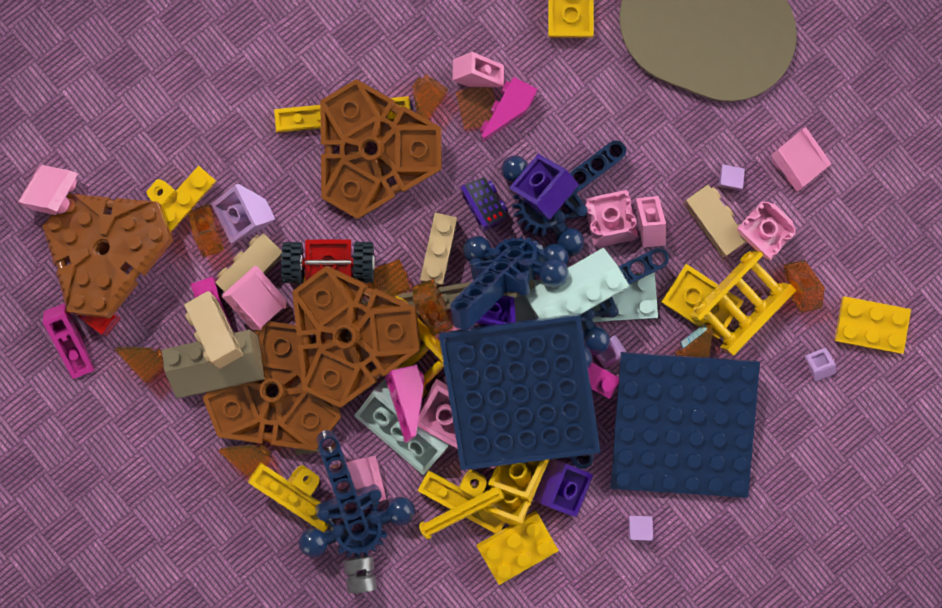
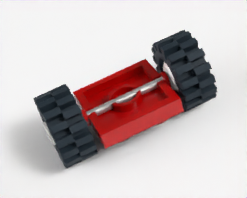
[281,239,375,283]

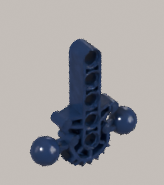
[501,140,626,257]
[450,236,569,330]
[544,244,669,356]
[298,430,415,559]

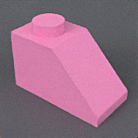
[453,52,504,87]
[636,196,666,247]

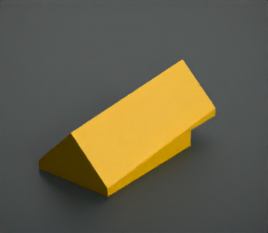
[483,459,549,525]

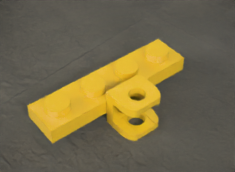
[147,165,217,233]
[247,462,334,532]
[417,469,505,534]

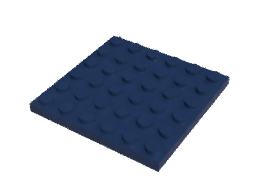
[439,313,601,470]
[610,352,760,498]

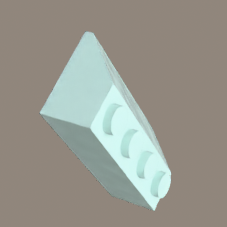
[524,248,629,319]
[354,379,450,475]

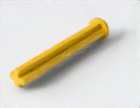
[419,487,503,539]

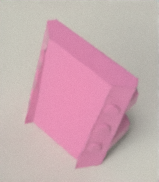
[771,127,831,192]
[18,165,78,215]
[584,190,638,248]
[737,201,796,260]
[222,266,287,330]
[331,455,386,509]

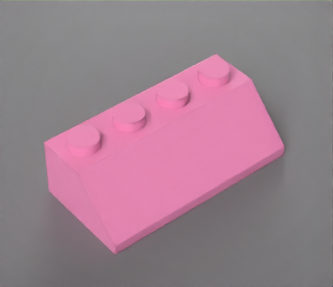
[417,379,496,469]

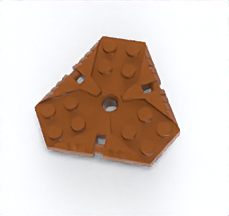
[320,79,442,219]
[42,193,173,318]
[292,266,421,408]
[203,321,342,451]

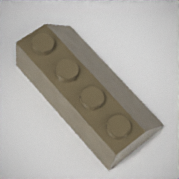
[162,330,265,399]

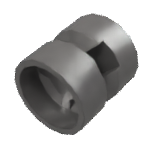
[343,556,377,594]

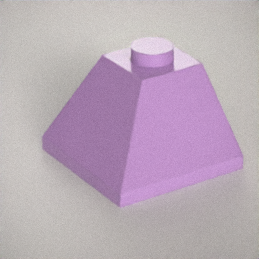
[212,184,275,244]

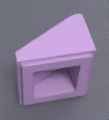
[718,164,745,191]
[597,335,627,369]
[805,348,836,381]
[629,516,653,541]

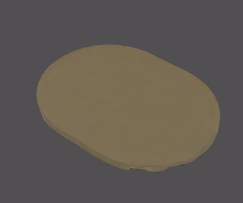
[619,0,797,102]

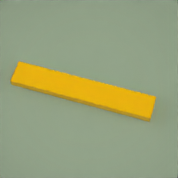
[274,96,410,133]

